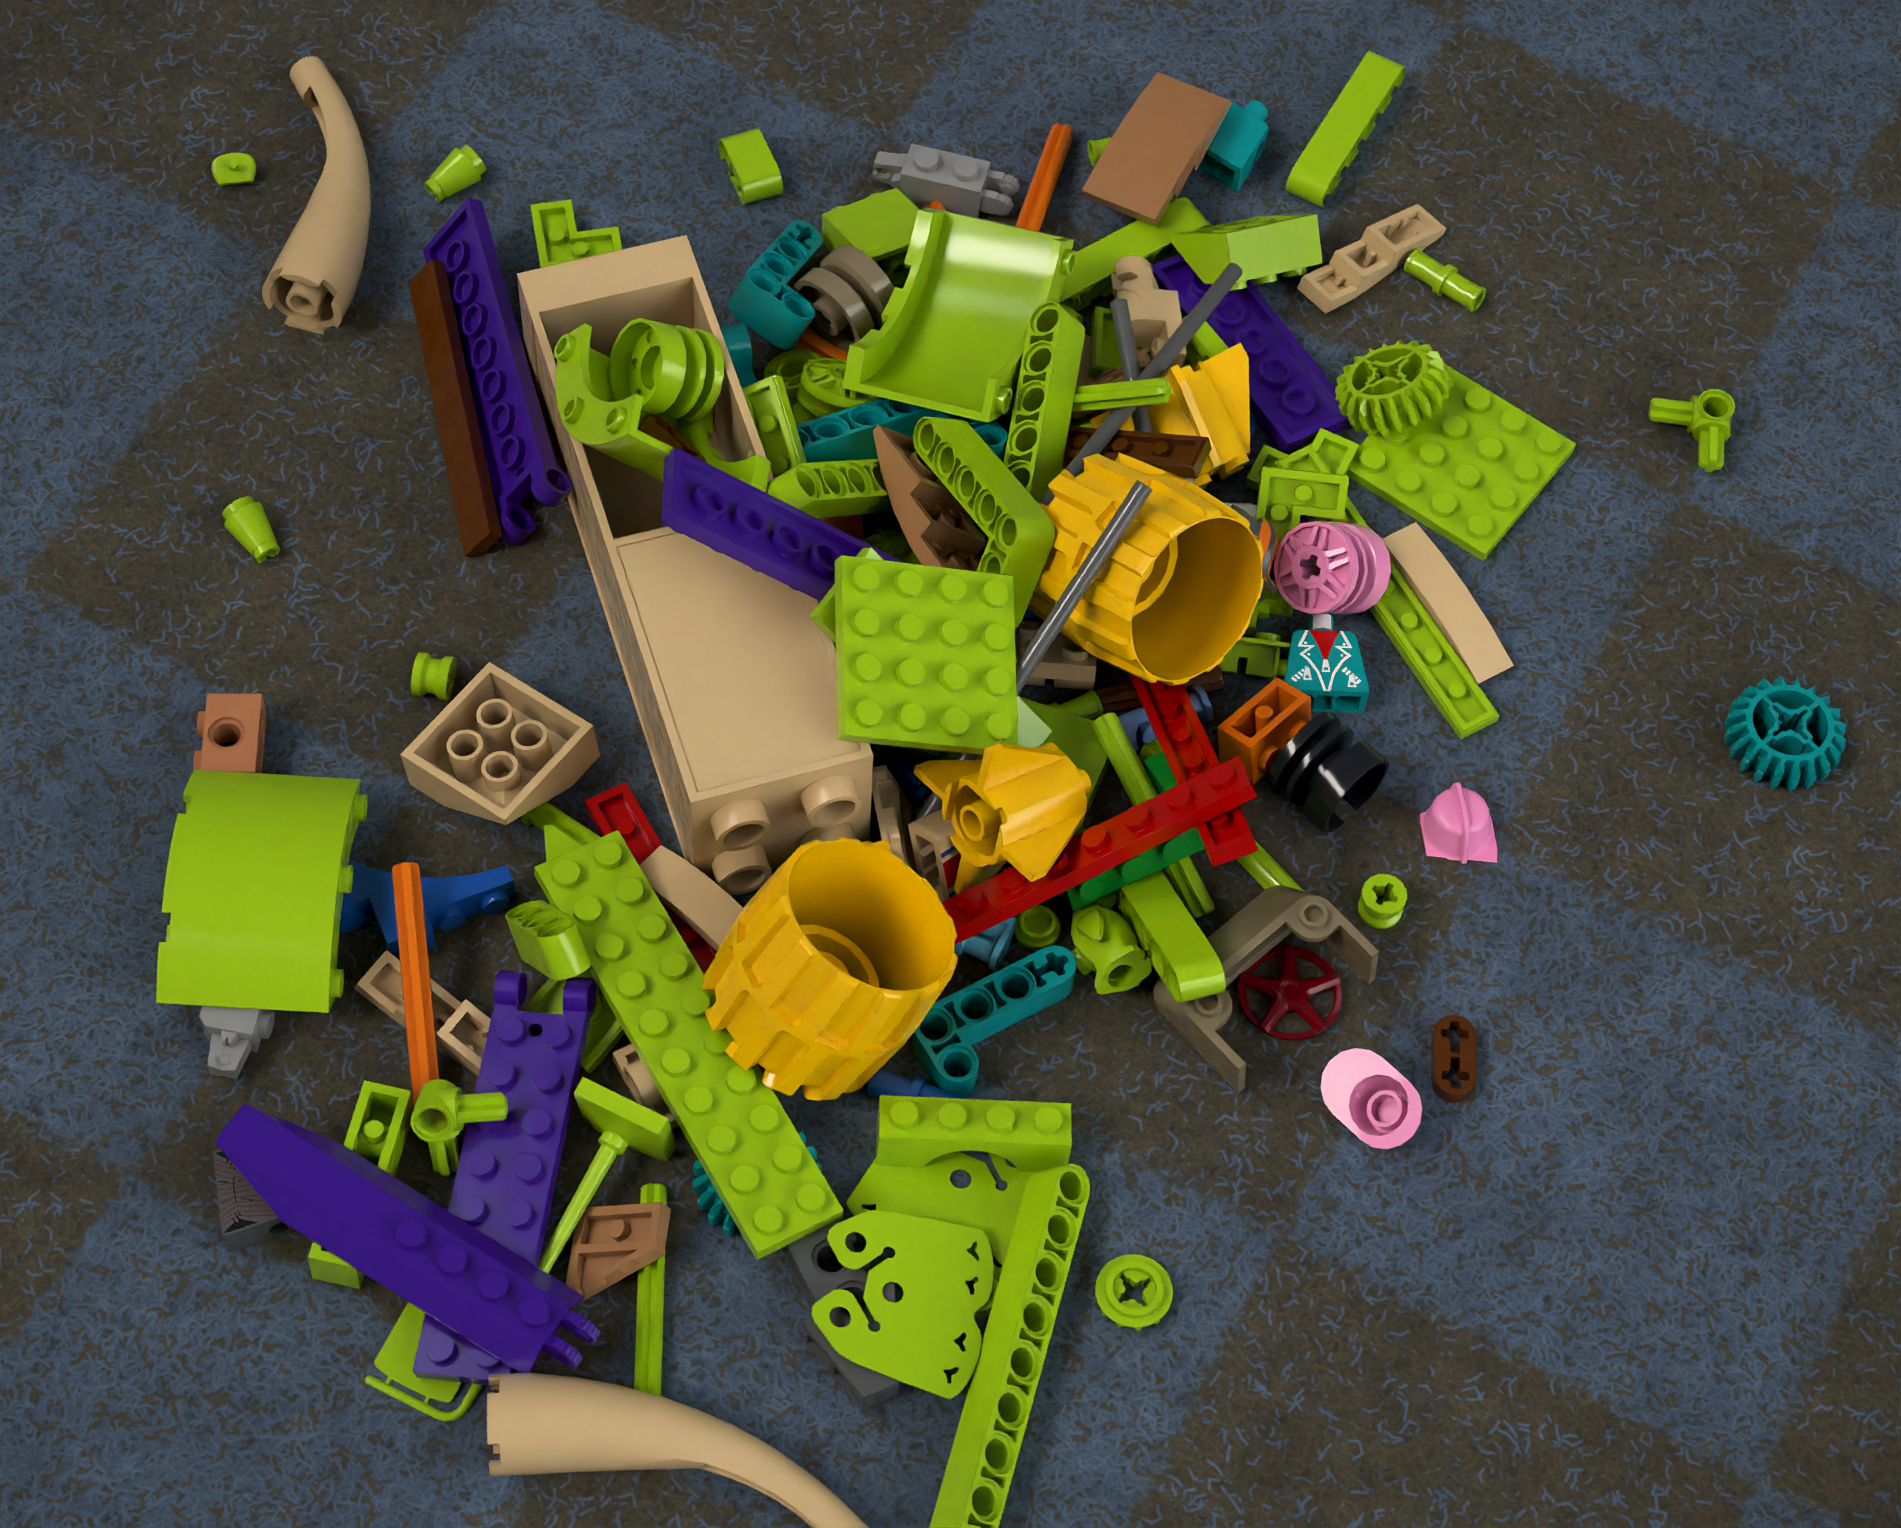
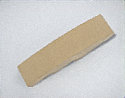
[1297,204,1446,314]
[1382,522,1514,684]
[354,950,491,1076]

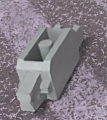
[873,143,1020,218]
[199,1006,275,1079]

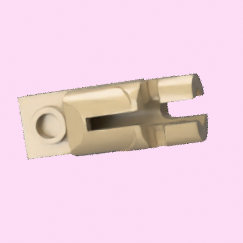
[1111,256,1187,377]

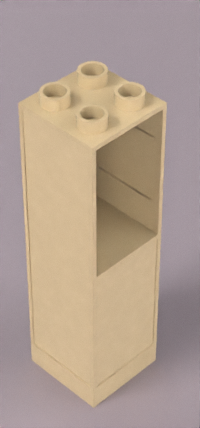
[517,235,873,895]

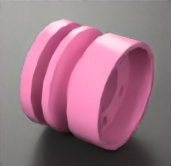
[1273,521,1391,614]

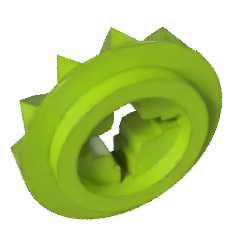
[1095,1254,1173,1331]

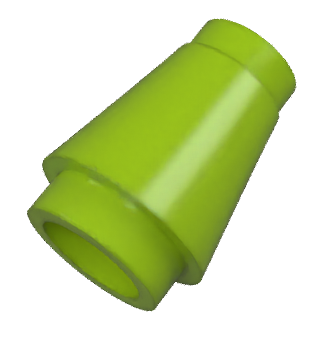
[424,145,486,203]
[222,496,280,563]

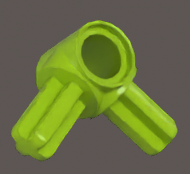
[1648,389,1735,473]
[411,1079,508,1176]

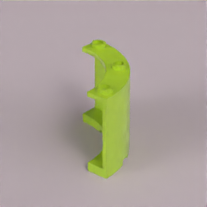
[842,208,1077,423]
[554,323,771,493]
[156,769,368,1013]

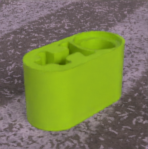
[718,128,783,205]

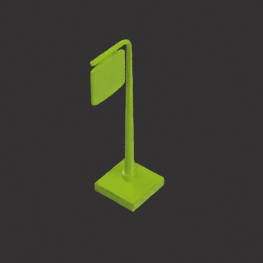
[365,1077,676,1421]

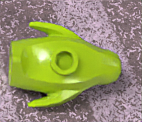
[1071,892,1152,995]

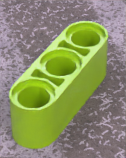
[505,900,591,981]

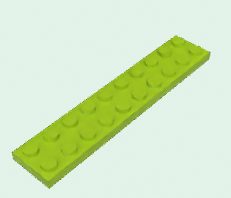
[534,830,844,1260]

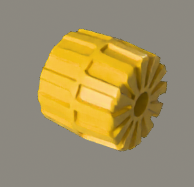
[1028,453,1264,686]
[702,837,958,1101]

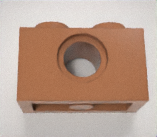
[193,693,267,773]

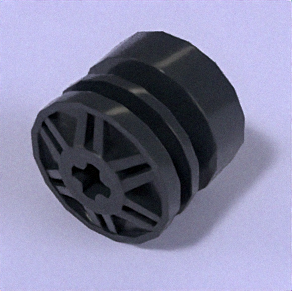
[1268,711,1389,833]

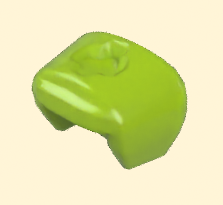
[211,153,256,187]

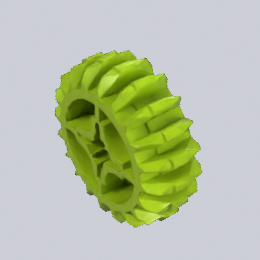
[1335,340,1450,436]

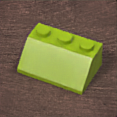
[1170,214,1323,291]

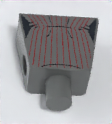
[213,1150,296,1252]

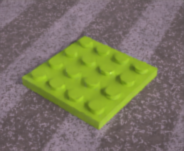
[1346,364,1576,561]
[835,555,1018,755]

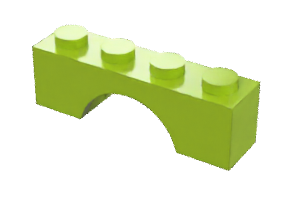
[876,1095,1072,1172]

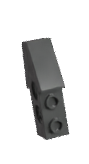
[781,1219,900,1413]

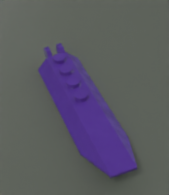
[214,1103,601,1373]

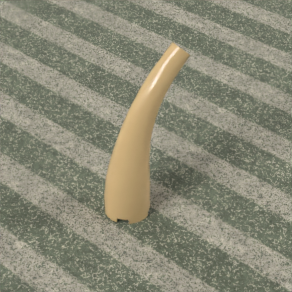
[262,56,371,335]
[487,1373,870,1528]

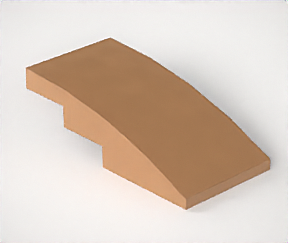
[1082,72,1231,227]
[873,425,987,571]

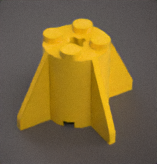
[1089,342,1250,490]
[913,742,1092,894]

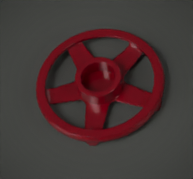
[1238,944,1342,1041]

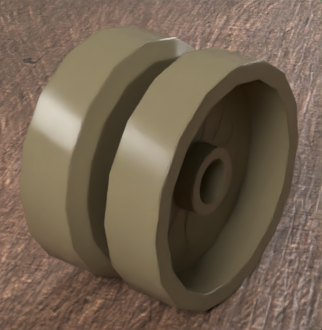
[794,245,895,353]

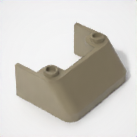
[1154,885,1379,1093]

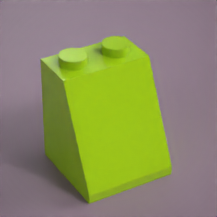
[822,187,919,288]

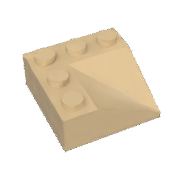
[400,662,600,825]

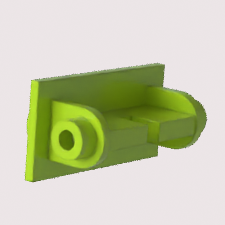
[1218,632,1291,680]

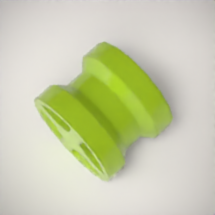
[411,651,457,701]
[1358,874,1407,929]

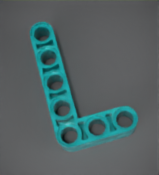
[796,398,1008,463]

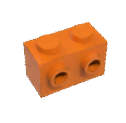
[1217,677,1312,785]

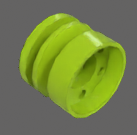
[608,318,724,422]
[792,358,882,425]

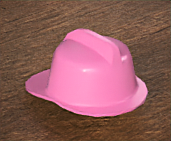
[1420,782,1497,864]
[1320,1048,1423,1149]

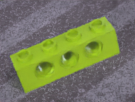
[308,1080,413,1289]

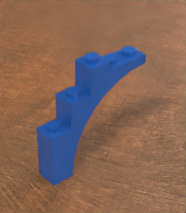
[340,859,516,960]

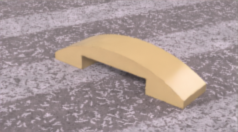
[640,845,743,951]

